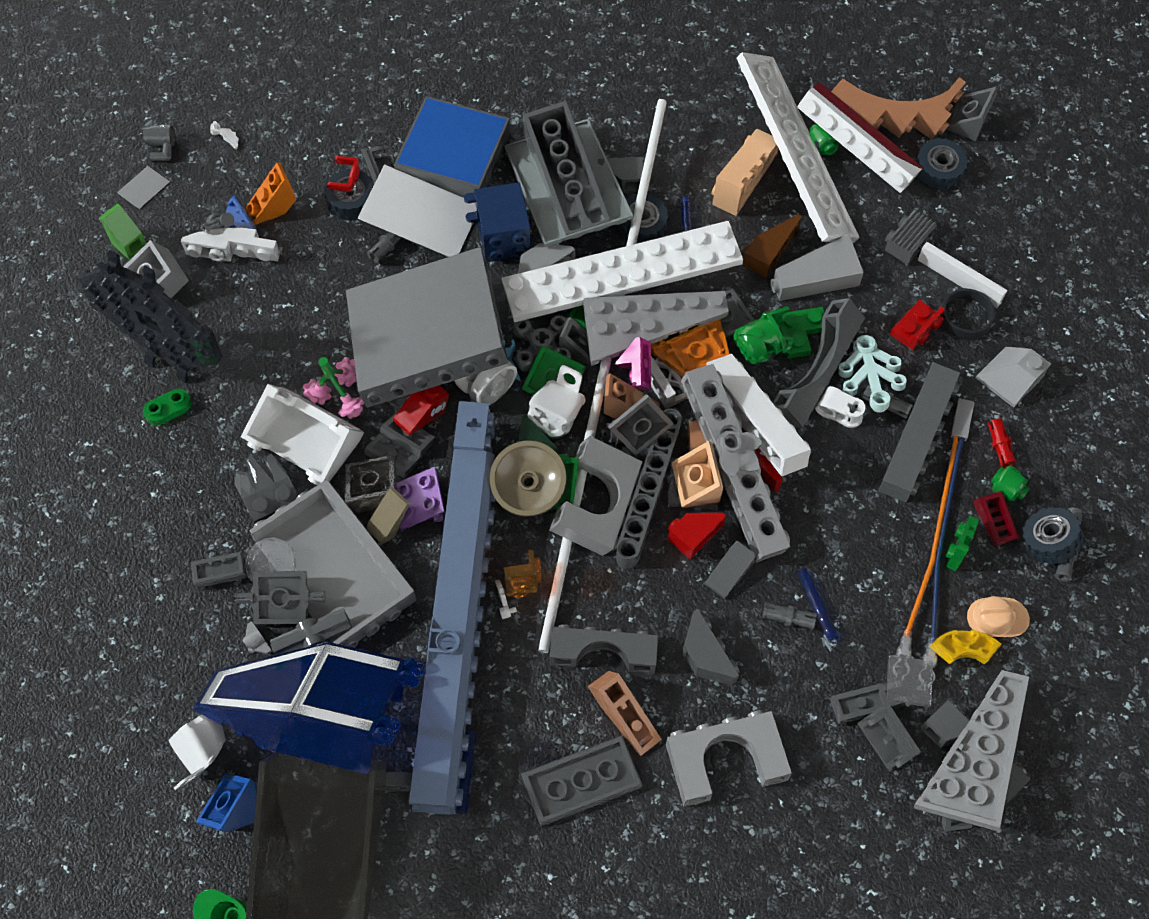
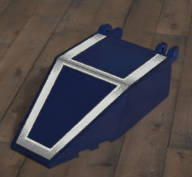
[194,642,426,774]

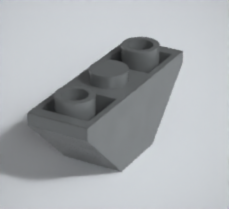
[682,609,739,686]

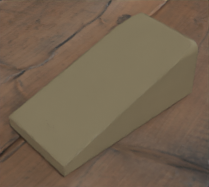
[366,487,410,544]

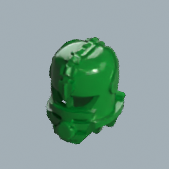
[734,306,794,364]

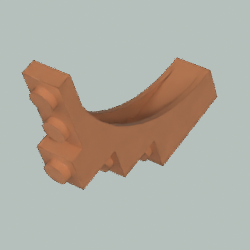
[831,77,966,139]

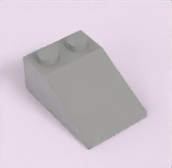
[123,240,189,298]

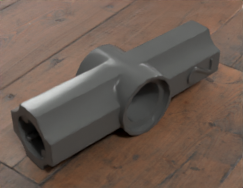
[270,608,352,657]

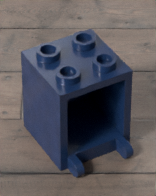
[464,182,531,261]

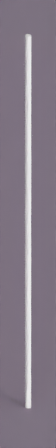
[538,99,667,653]

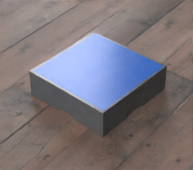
[394,96,510,198]

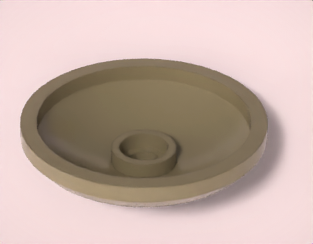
[490,441,566,517]

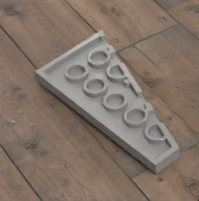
[583,291,729,366]
[914,670,1029,831]

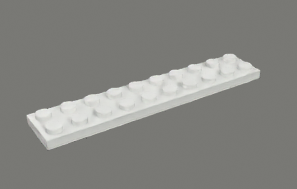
[737,52,860,243]
[502,221,743,322]

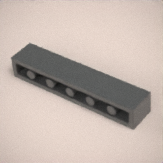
[878,362,961,502]

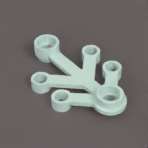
[838,335,906,412]

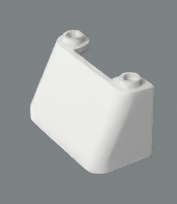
[241,384,364,485]

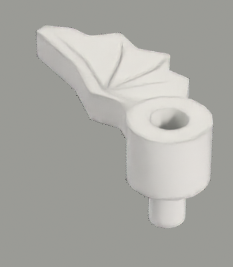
[210,121,239,150]
[495,580,517,619]

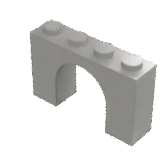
[549,436,642,556]
[666,710,792,807]

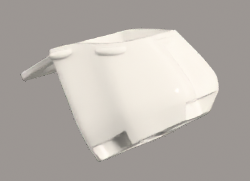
[528,365,585,439]
[169,714,226,790]

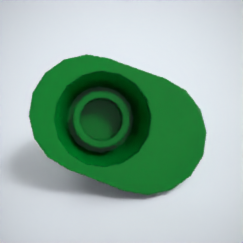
[193,889,254,919]

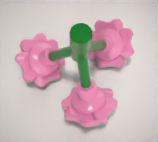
[303,357,364,419]

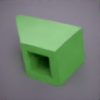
[99,204,146,260]

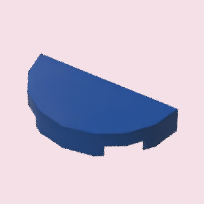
[226,195,258,232]

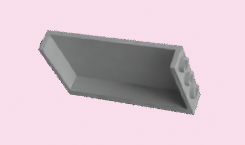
[250,479,416,649]

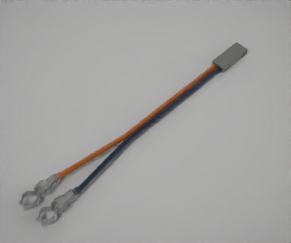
[892,398,974,689]

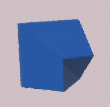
[196,773,262,832]

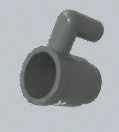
[143,124,175,161]

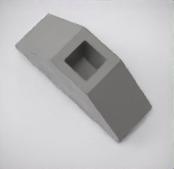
[518,243,575,274]

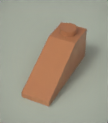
[588,671,662,756]

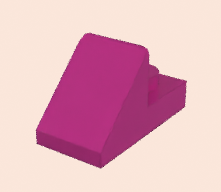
[615,337,651,391]

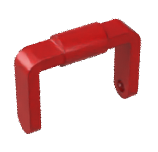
[327,156,360,191]

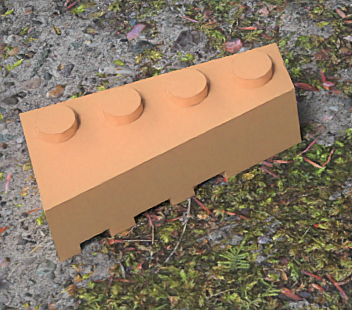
[712,129,779,216]

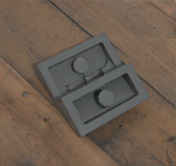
[365,413,435,478]

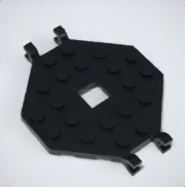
[78,250,223,383]

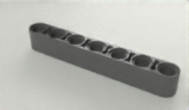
[616,409,682,569]

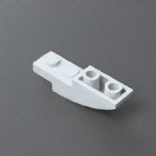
[181,228,280,262]

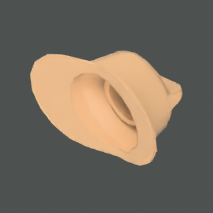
[967,596,1030,637]

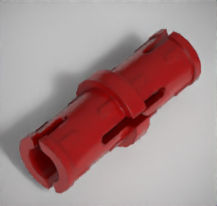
[987,418,1017,468]

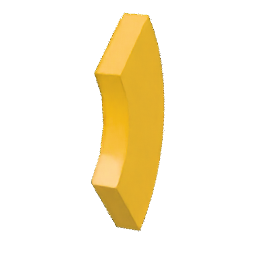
[929,630,1001,664]

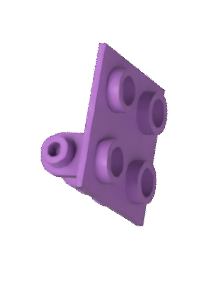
[392,467,446,530]

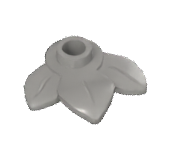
[717,431,762,477]

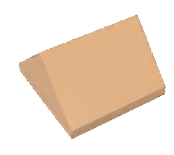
[671,441,723,508]

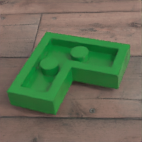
[778,307,825,359]

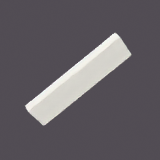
[918,242,1007,308]

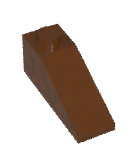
[741,214,802,278]

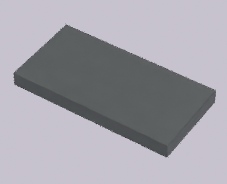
[521,736,643,827]

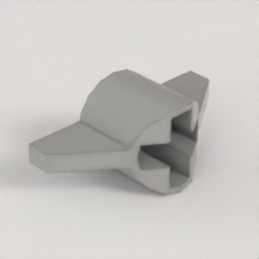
[243,621,272,655]

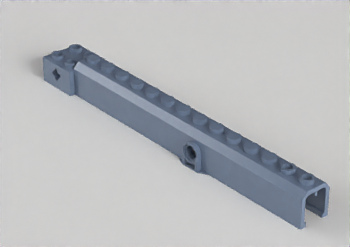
[409,401,496,815]

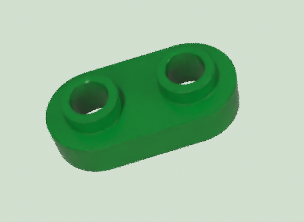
[143,389,192,425]

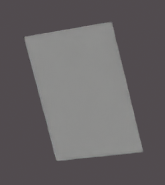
[117,166,170,209]

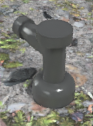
[201,213,234,233]

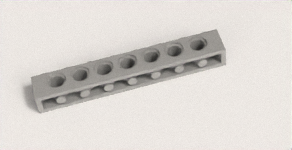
[681,364,790,562]

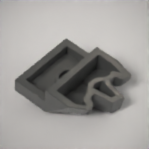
[235,454,298,522]

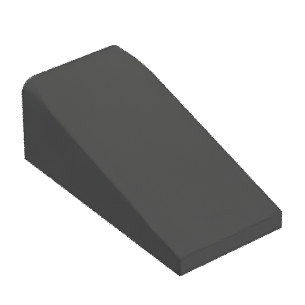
[704,541,757,599]

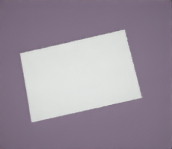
[358,165,476,257]

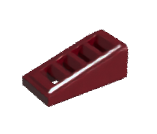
[973,491,1019,546]

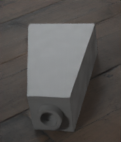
[771,235,863,301]

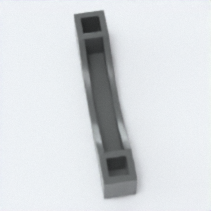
[773,298,865,427]

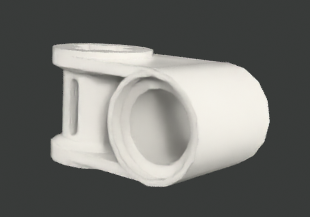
[815,386,865,428]

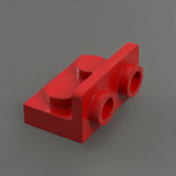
[890,299,945,350]

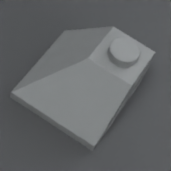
[976,347,1051,408]

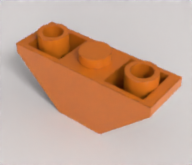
[245,162,296,225]

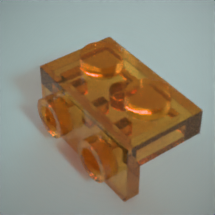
[504,550,542,598]

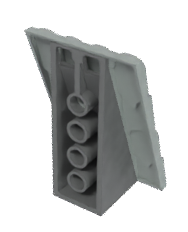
[504,101,633,247]

